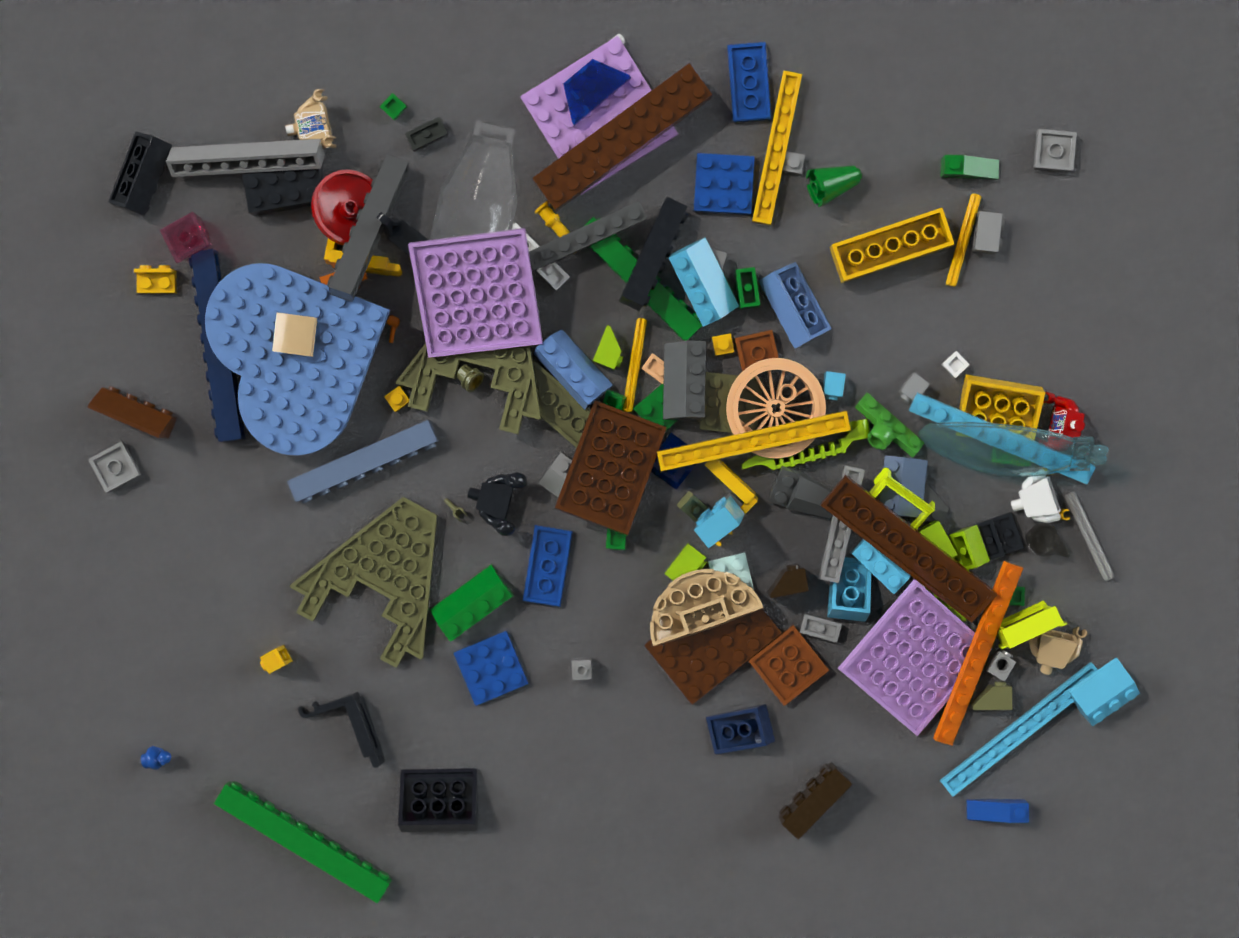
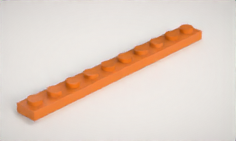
[933,561,1023,745]

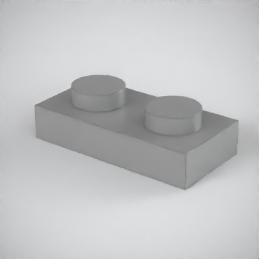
[799,614,842,643]

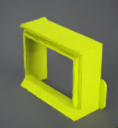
[869,468,935,530]
[997,600,1067,649]

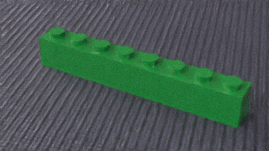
[584,217,702,341]

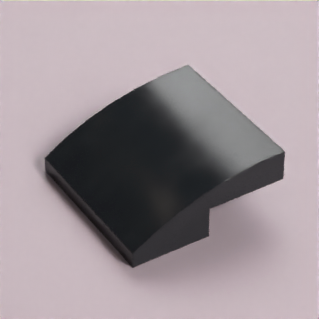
[974,511,1024,560]

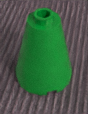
[806,165,862,207]

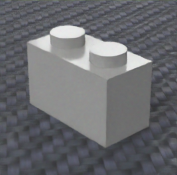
[972,211,1005,254]

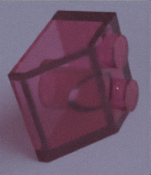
[160,211,211,264]

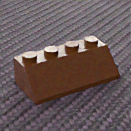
[87,385,177,439]

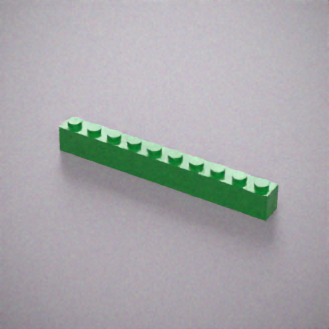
[214,781,392,904]

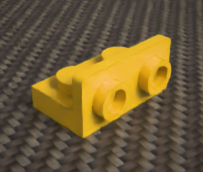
[134,265,177,294]

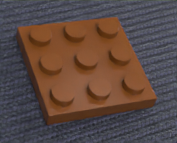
[748,625,829,706]

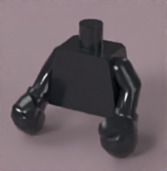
[467,472,527,536]

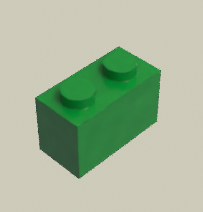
[735,267,760,310]

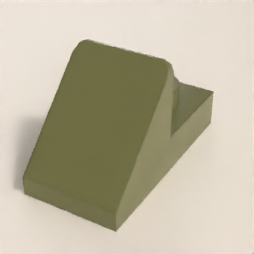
[677,491,708,522]

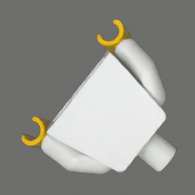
[1011,467,1070,524]

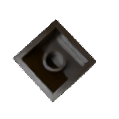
[767,563,809,598]

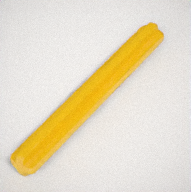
[946,194,981,287]
[622,318,647,412]

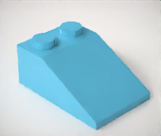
[827,557,871,622]

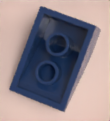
[706,704,775,755]

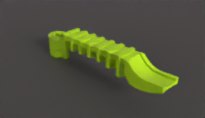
[741,419,870,470]

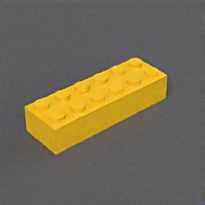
[829,208,954,284]

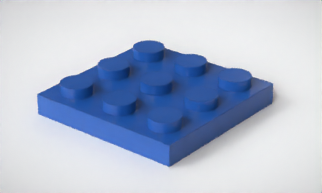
[694,153,755,215]
[453,630,529,706]

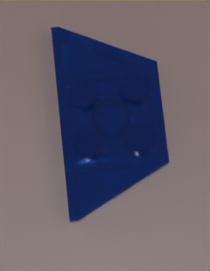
[563,59,631,126]

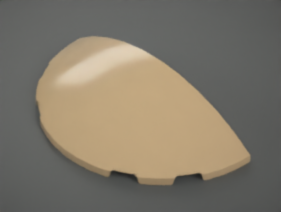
[650,569,764,646]

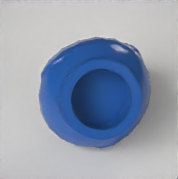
[140,746,171,770]

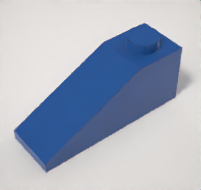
[966,799,1029,823]

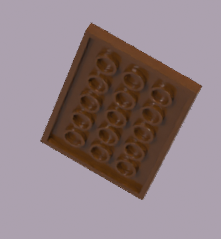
[554,400,667,536]
[644,573,782,705]

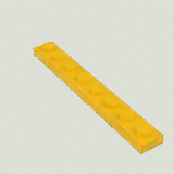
[752,70,802,226]

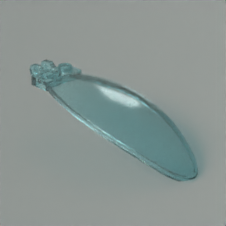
[918,422,1109,477]

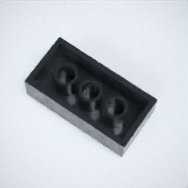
[242,166,324,216]

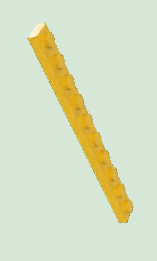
[657,411,851,471]

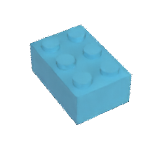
[694,496,745,549]

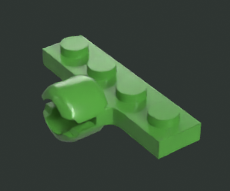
[855,393,925,458]

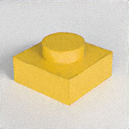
[712,333,734,356]
[384,385,410,412]

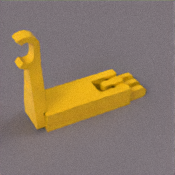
[324,238,403,277]
[704,459,759,546]

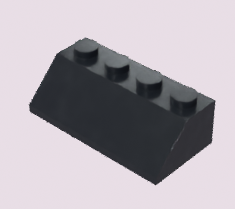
[108,131,172,216]

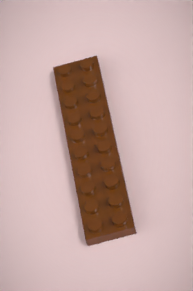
[821,475,997,623]

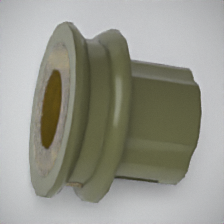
[456,365,484,393]

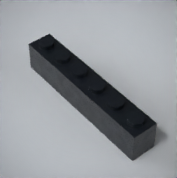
[618,196,688,311]

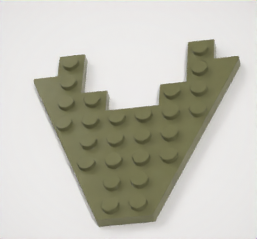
[396,343,542,435]
[290,497,438,668]

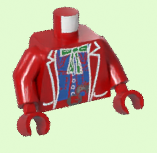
[1034,392,1085,451]

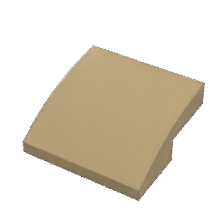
[272,312,317,357]

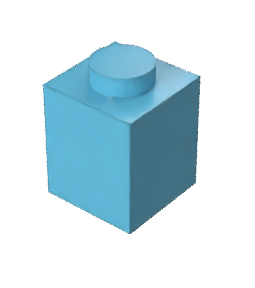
[822,371,846,401]

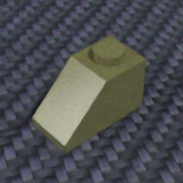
[970,681,1012,710]

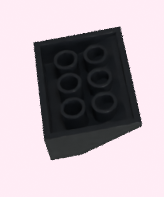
[398,768,478,832]

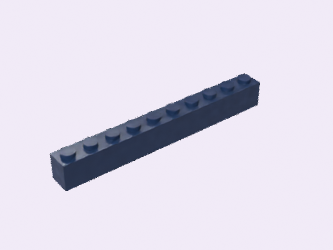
[189,249,245,442]

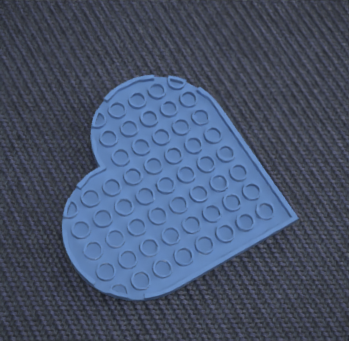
[205,263,390,455]

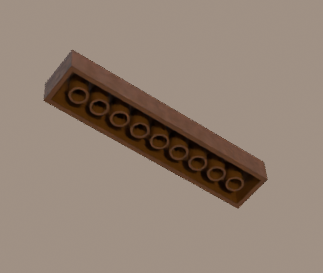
[532,63,712,212]

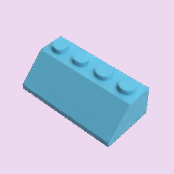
[669,237,739,327]

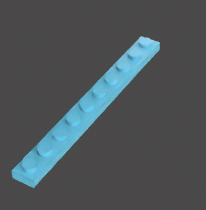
[909,392,1096,484]
[939,662,1098,797]

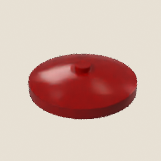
[311,170,373,246]

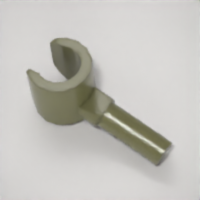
[444,498,468,522]

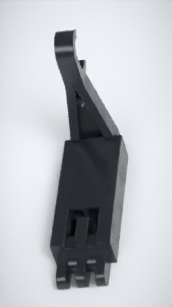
[376,212,428,256]
[298,692,385,768]

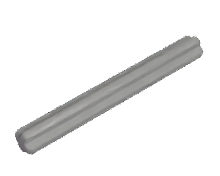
[1065,492,1114,580]

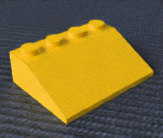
[956,374,1045,440]

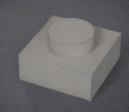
[782,151,805,175]

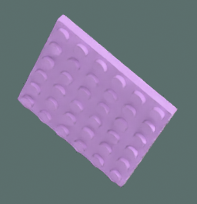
[520,36,678,195]
[408,228,543,358]
[838,579,992,736]

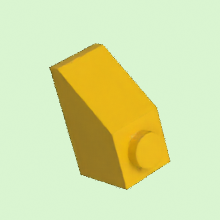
[260,645,293,674]

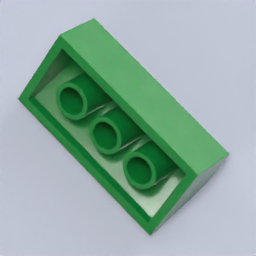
[430,564,514,642]

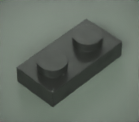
[405,117,448,152]

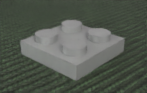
[1033,129,1077,172]
[88,441,141,493]

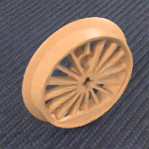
[726,358,826,458]

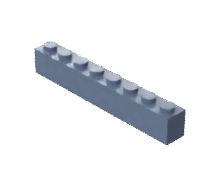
[287,420,439,504]

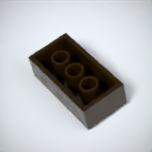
[778,762,853,840]

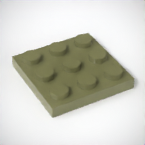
[699,372,763,433]

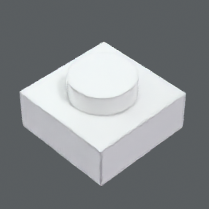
[941,351,969,378]

